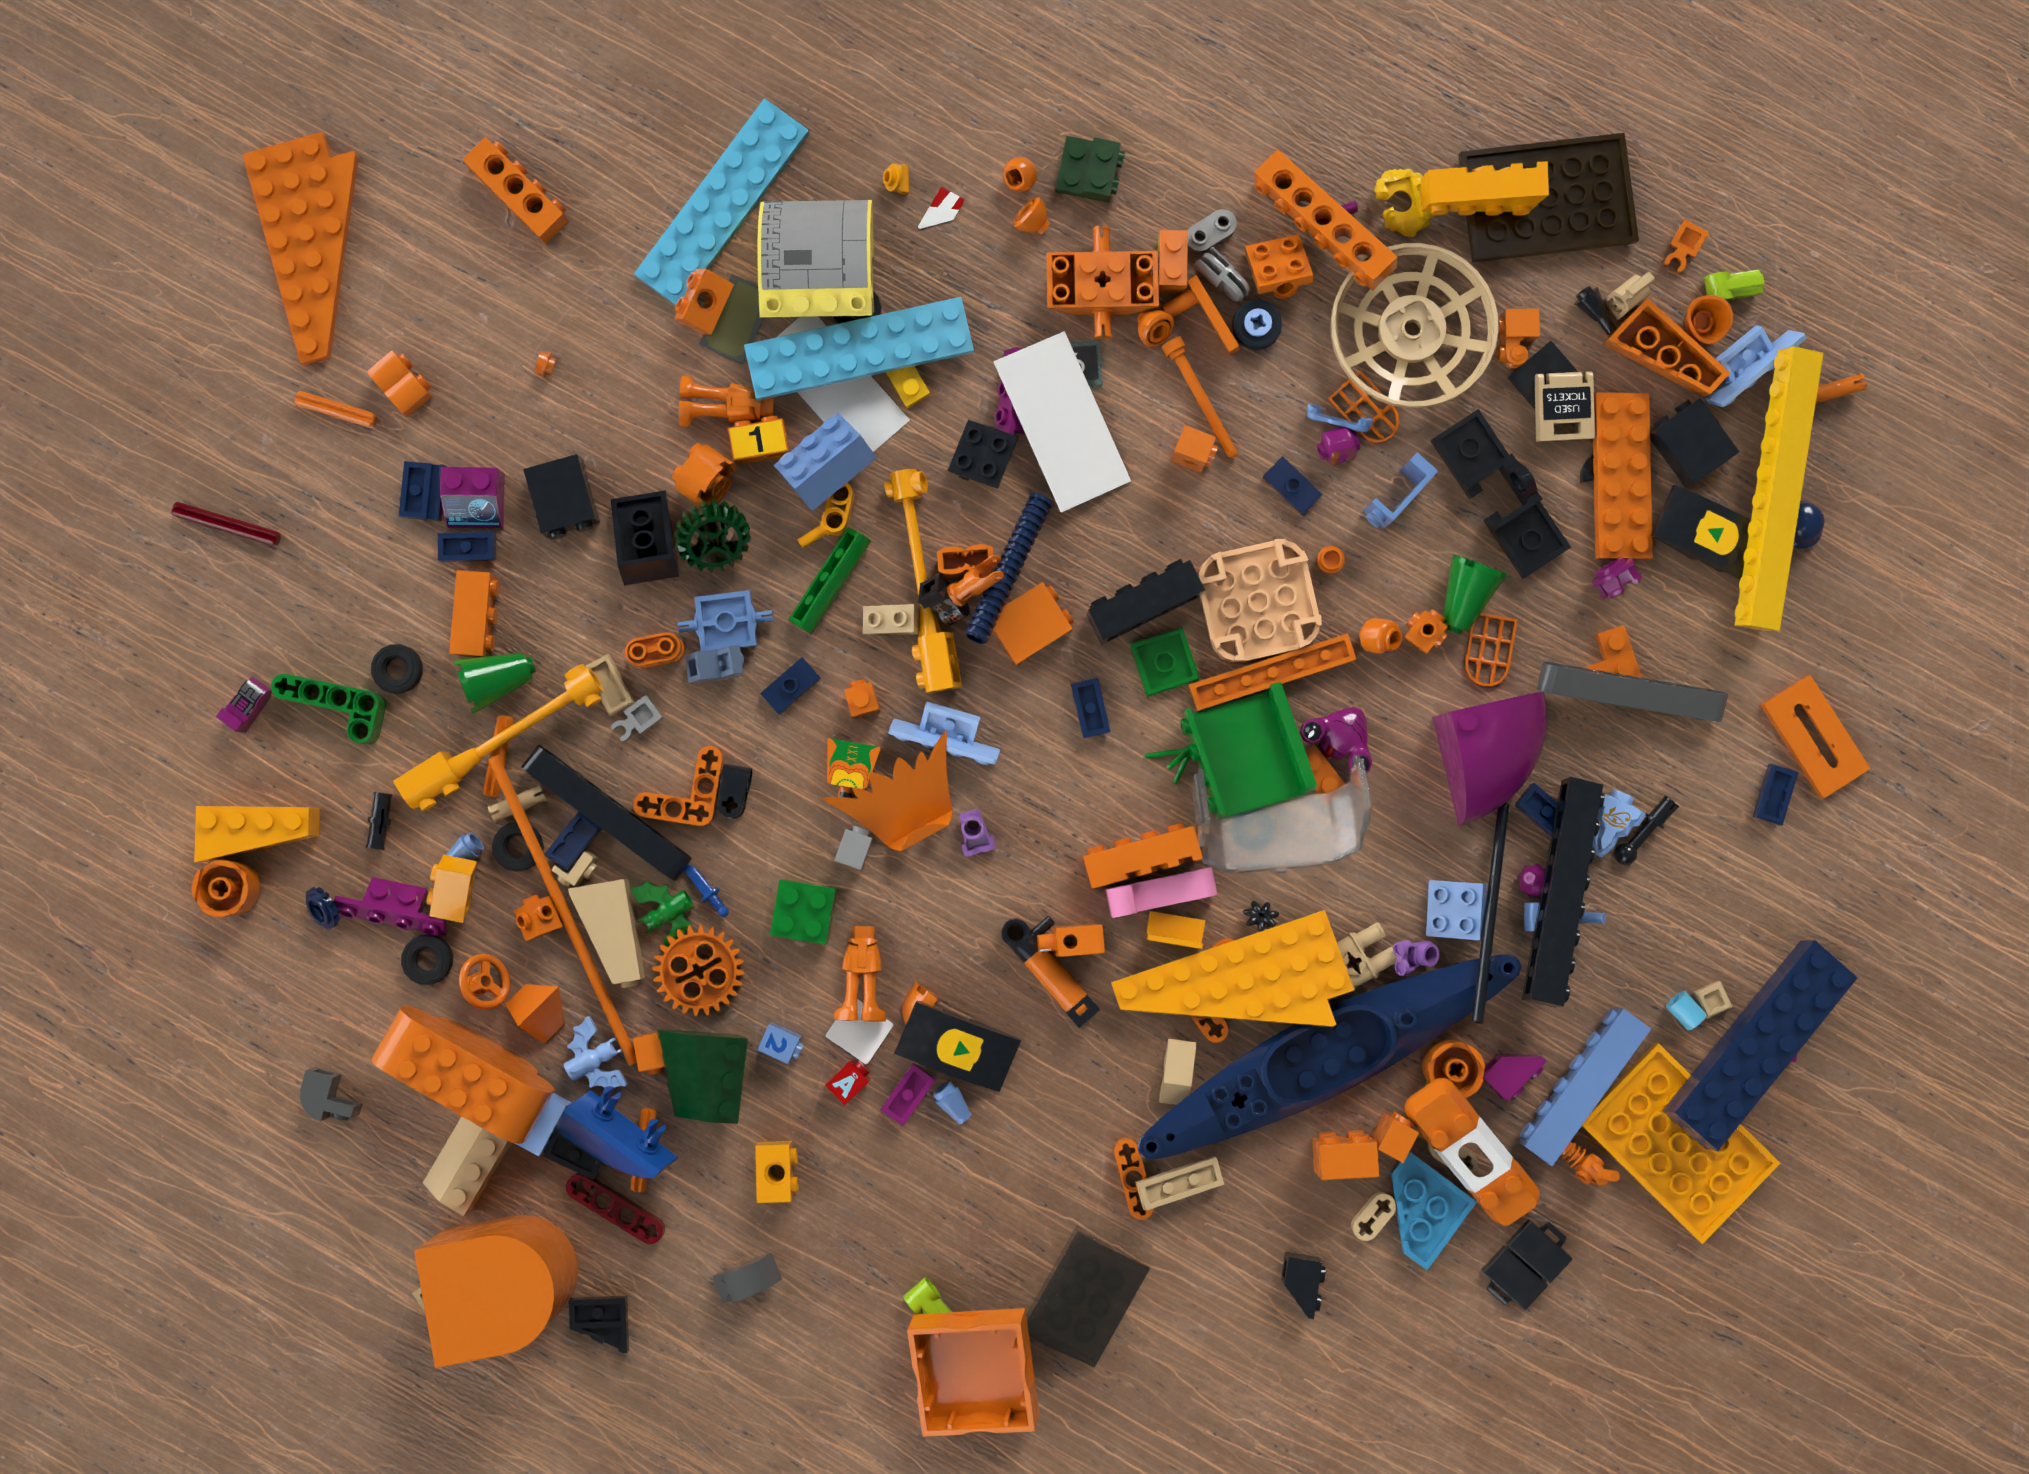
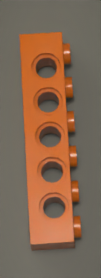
[1254,149,1398,291]

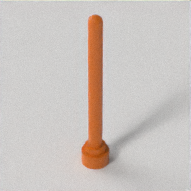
[1161,336,1238,459]

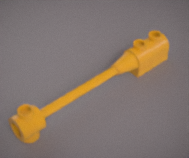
[884,469,962,693]
[393,664,604,811]

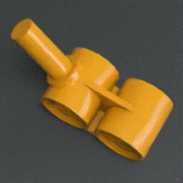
[797,482,855,548]

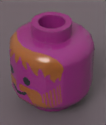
[1317,426,1360,466]

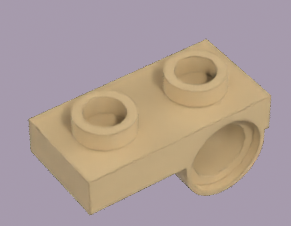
[863,604,919,635]

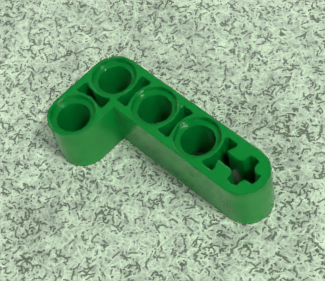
[271,674,386,744]

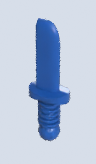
[684,865,729,917]

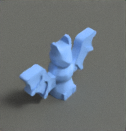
[564,1016,627,1088]

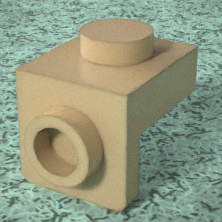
[552,852,598,887]

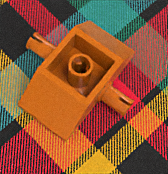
[1046,226,1159,340]

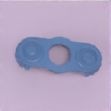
[1307,403,1373,432]

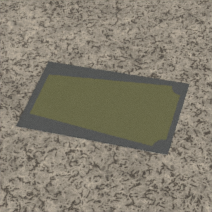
[699,274,764,364]

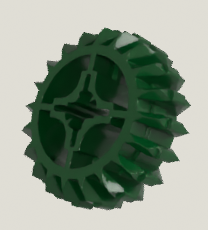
[674,498,751,573]

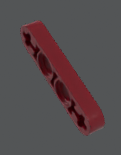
[566,1173,665,1244]

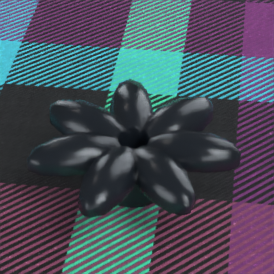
[1243,901,1279,932]

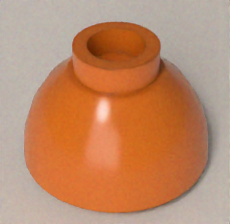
[1013,197,1050,235]
[1137,310,1174,347]

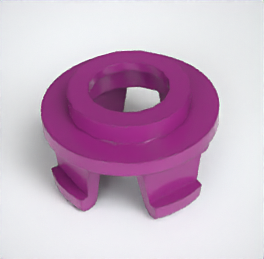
[1591,557,1642,599]

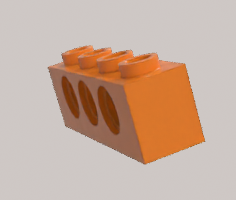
[462,136,569,245]

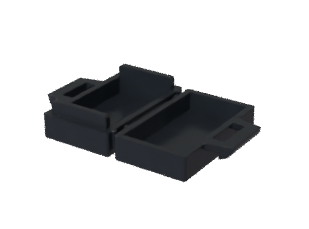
[1482,1219,1573,1310]

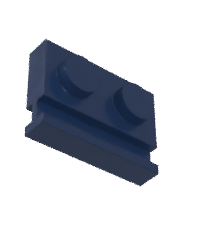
[399,461,447,521]

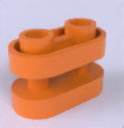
[625,632,686,669]

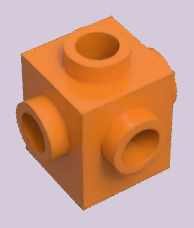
[1402,609,1448,654]
[513,894,563,941]

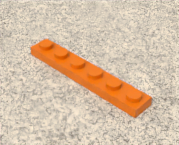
[1188,633,1357,711]

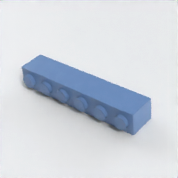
[1518,1007,1651,1166]

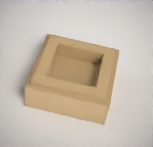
[1692,981,1733,1019]

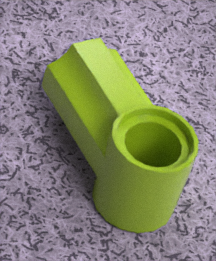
[1704,270,1765,302]
[903,1277,952,1314]

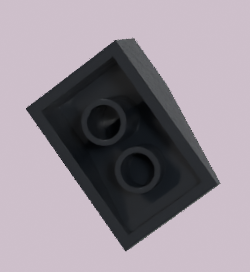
[611,490,679,586]

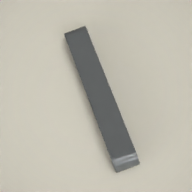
[1537,662,1728,722]

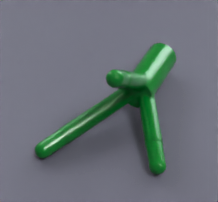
[1144,743,1191,784]

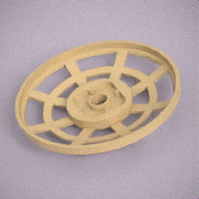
[1330,243,1499,408]

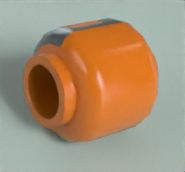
[1359,617,1402,656]

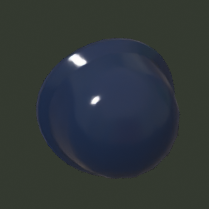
[1793,501,1825,549]

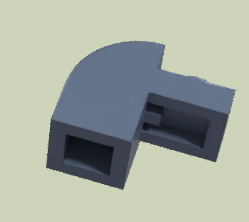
[685,645,744,683]

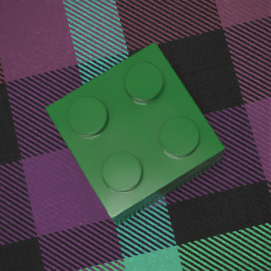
[770,879,838,945]

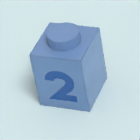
[757,1022,804,1064]

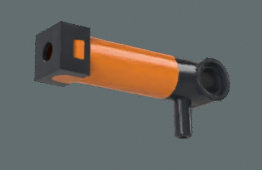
[1001,916,1100,1028]

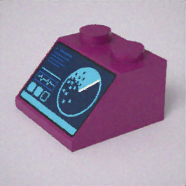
[440,467,505,528]

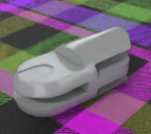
[1193,247,1250,302]

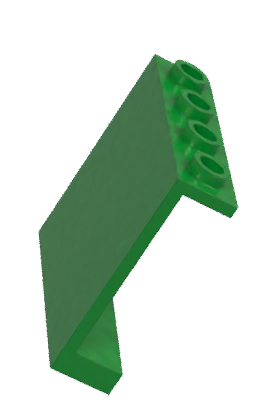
[1180,682,1317,821]

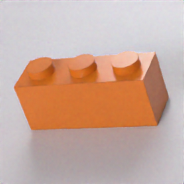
[449,570,500,657]

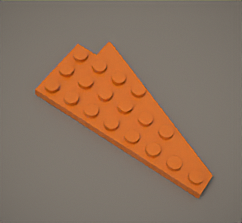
[242,132,358,366]

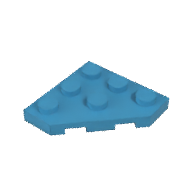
[1390,1152,1477,1270]

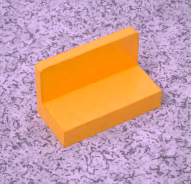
[1145,911,1205,949]

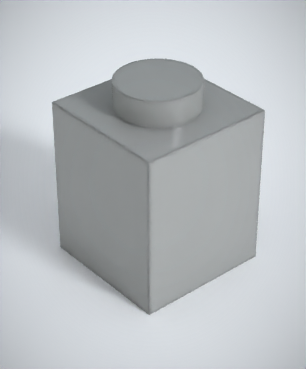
[834,826,874,870]

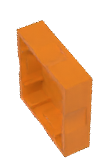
[907,1308,1040,1437]

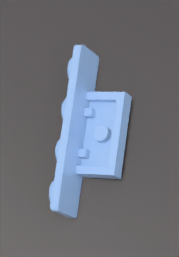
[1705,325,1807,407]
[888,701,1000,765]

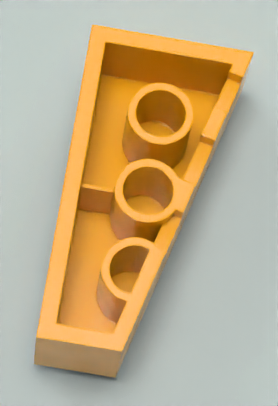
[1421,161,1549,215]
[194,806,320,863]

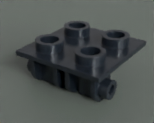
[948,420,1018,489]

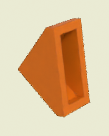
[505,984,565,1044]

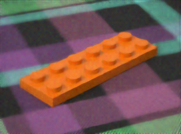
[1593,392,1653,560]

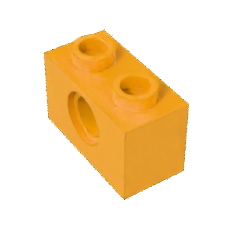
[755,1141,799,1203]

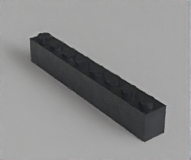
[1521,777,1605,1008]

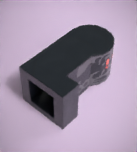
[918,572,970,626]

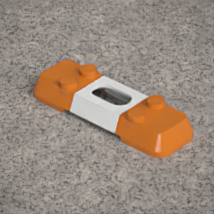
[1404,1078,1540,1226]

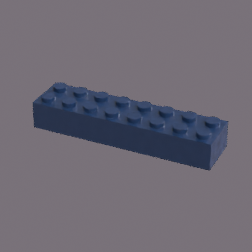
[1662,940,1858,1151]

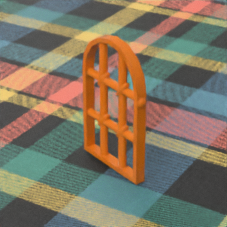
[1327,370,1400,443]
[1464,613,1518,687]

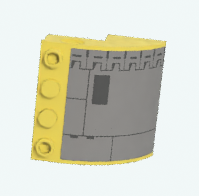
[758,200,874,317]

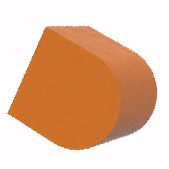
[414,1215,578,1368]

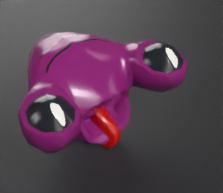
[1300,707,1372,776]

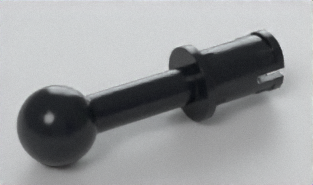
[1614,795,1680,865]

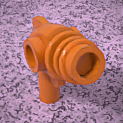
[1561,1141,1620,1186]

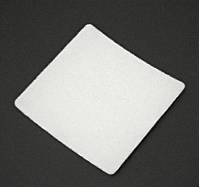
[825,999,893,1064]

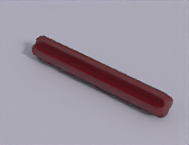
[171,502,281,547]

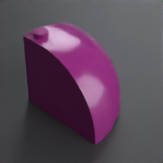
[1432,691,1547,825]

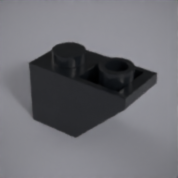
[1281,1252,1326,1319]

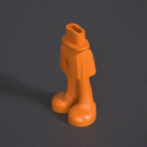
[679,375,774,427]
[834,926,886,1022]

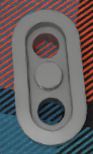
[1188,209,1237,254]

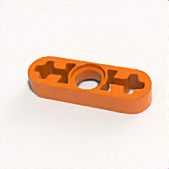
[1114,1137,1154,1220]

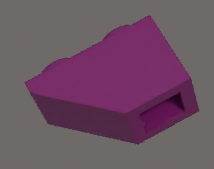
[1483,1054,1547,1101]

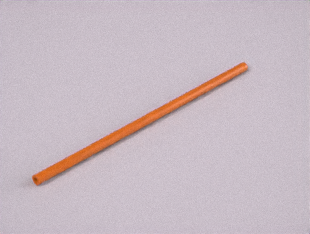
[488,755,637,1066]

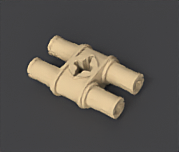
[1328,922,1397,1001]

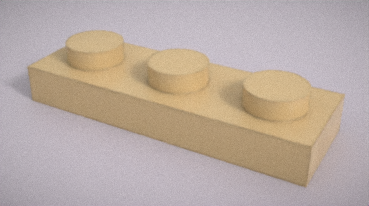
[1135,1156,1224,1211]

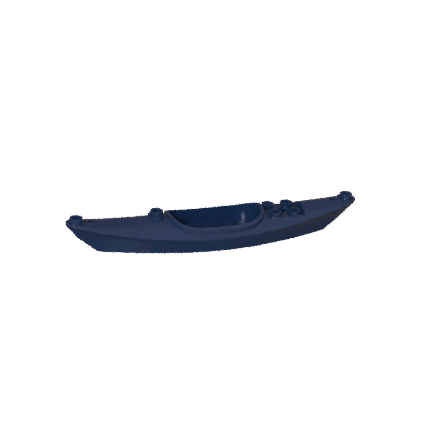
[1138,954,1521,1160]

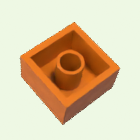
[1312,1130,1379,1180]

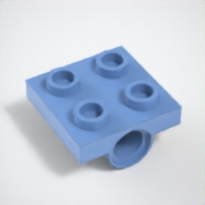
[1426,880,1487,940]

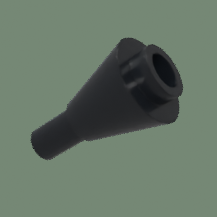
[1574,286,1617,335]

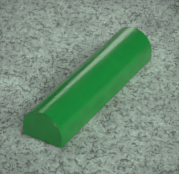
[788,527,871,635]

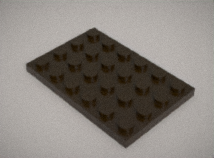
[1458,133,1639,263]

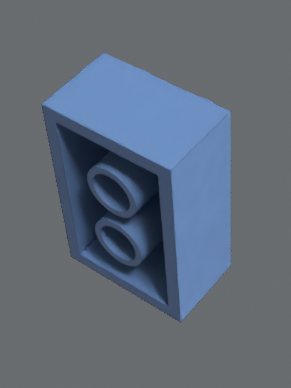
[774,413,877,511]

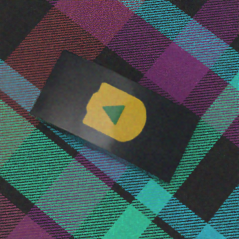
[1651,485,1751,580]
[894,1000,1021,1092]

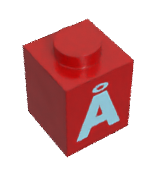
[825,1059,871,1106]

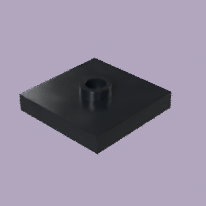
[1508,341,1583,409]

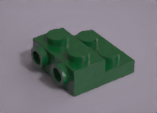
[1055,136,1125,203]

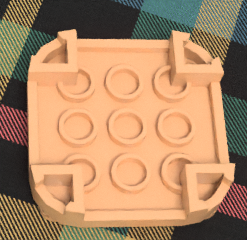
[1198,539,1322,662]

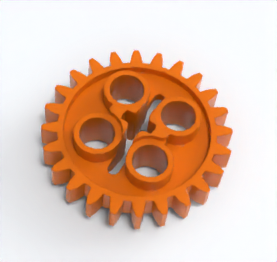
[652,924,744,1016]

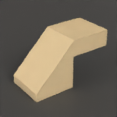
[1159,1039,1196,1105]

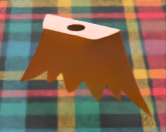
[821,730,953,851]

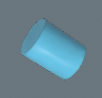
[1666,991,1707,1031]

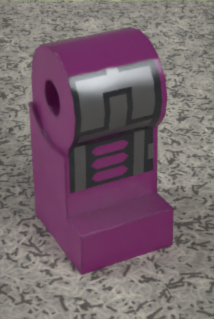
[216,677,272,733]

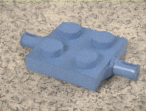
[678,590,774,651]

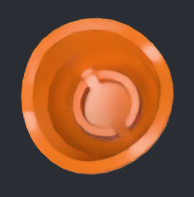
[1684,295,1733,344]

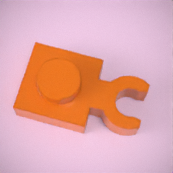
[1663,219,1709,273]

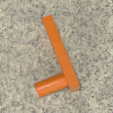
[1162,275,1240,356]

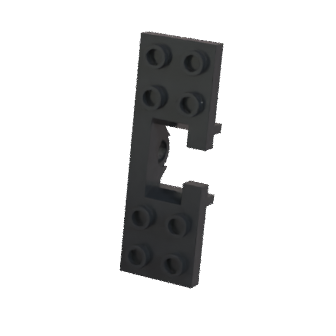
[1431,409,1571,579]

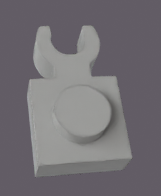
[611,695,664,742]

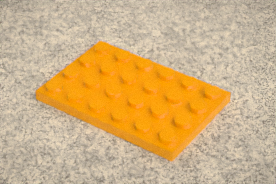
[1582,1042,1781,1244]

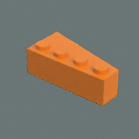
[1603,298,1730,398]
[1082,822,1203,889]

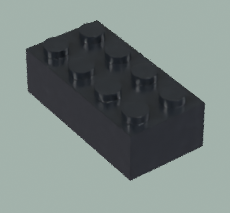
[1086,559,1205,645]

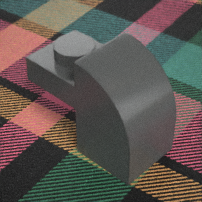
[300,1067,363,1122]
[712,1253,782,1303]

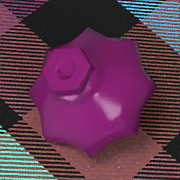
[1517,863,1545,898]

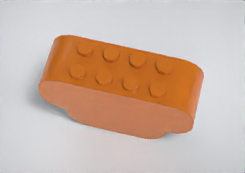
[371,1006,555,1144]

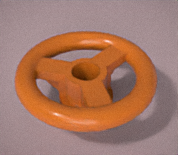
[459,954,510,1010]

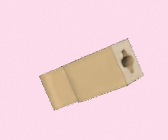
[1603,272,1655,321]

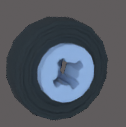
[1232,299,1282,350]

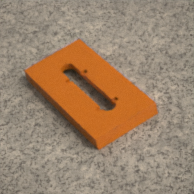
[1760,675,1871,799]

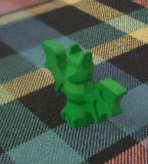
[630,880,695,946]

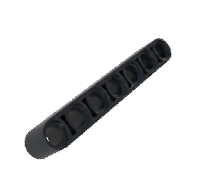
[521,744,692,881]

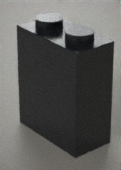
[1650,398,1740,488]
[523,454,600,539]

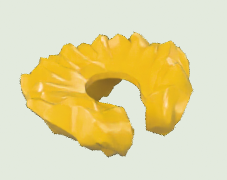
[1374,169,1434,237]

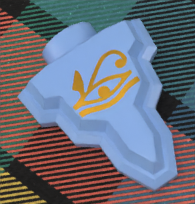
[1592,790,1646,857]

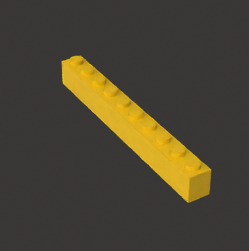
[1734,346,1823,631]

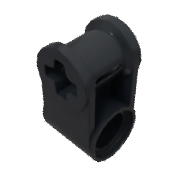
[717,764,753,819]

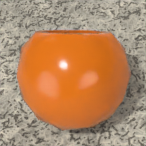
[1002,157,1037,192]

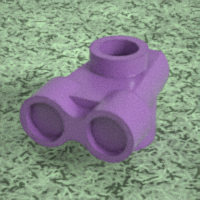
[959,809,996,857]
[1393,940,1439,976]

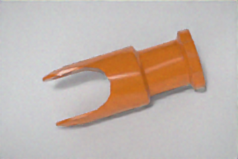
[947,555,1004,606]

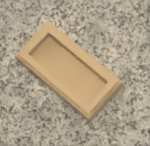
[585,654,635,716]

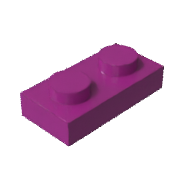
[880,1062,936,1126]

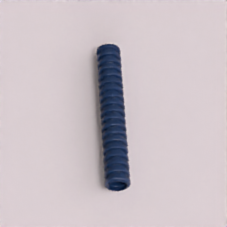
[964,493,1053,644]

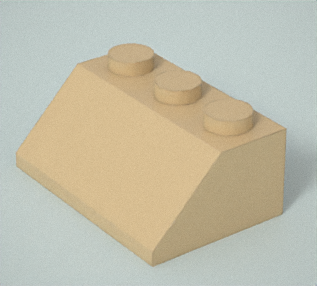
[423,1117,512,1216]

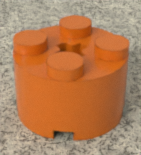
[672,443,737,507]
[191,860,260,917]
[1421,1039,1485,1098]

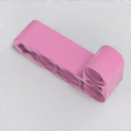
[1105,867,1218,918]

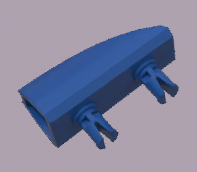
[558,1086,678,1179]

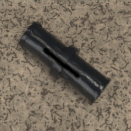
[366,792,393,850]

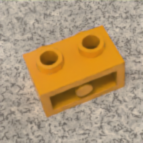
[427,854,477,923]

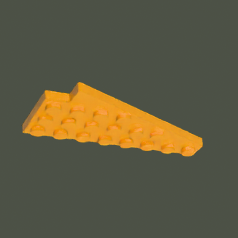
[1111,910,1354,1027]

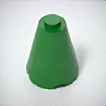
[1443,554,1507,635]
[453,653,536,714]

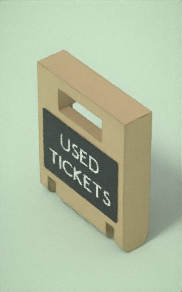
[1534,371,1595,442]

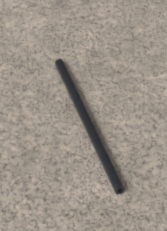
[1472,803,1509,1024]

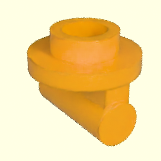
[883,163,909,195]

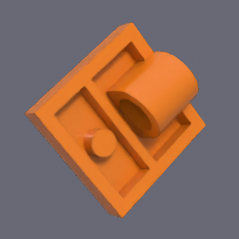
[1245,234,1313,299]

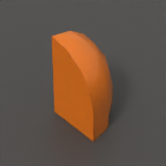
[902,982,939,1025]

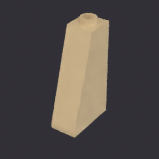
[568,879,645,988]

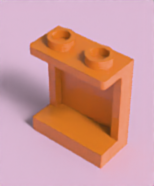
[992,582,1074,667]

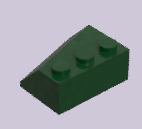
[657,1029,748,1124]

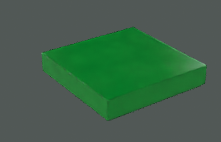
[1129,627,1200,697]

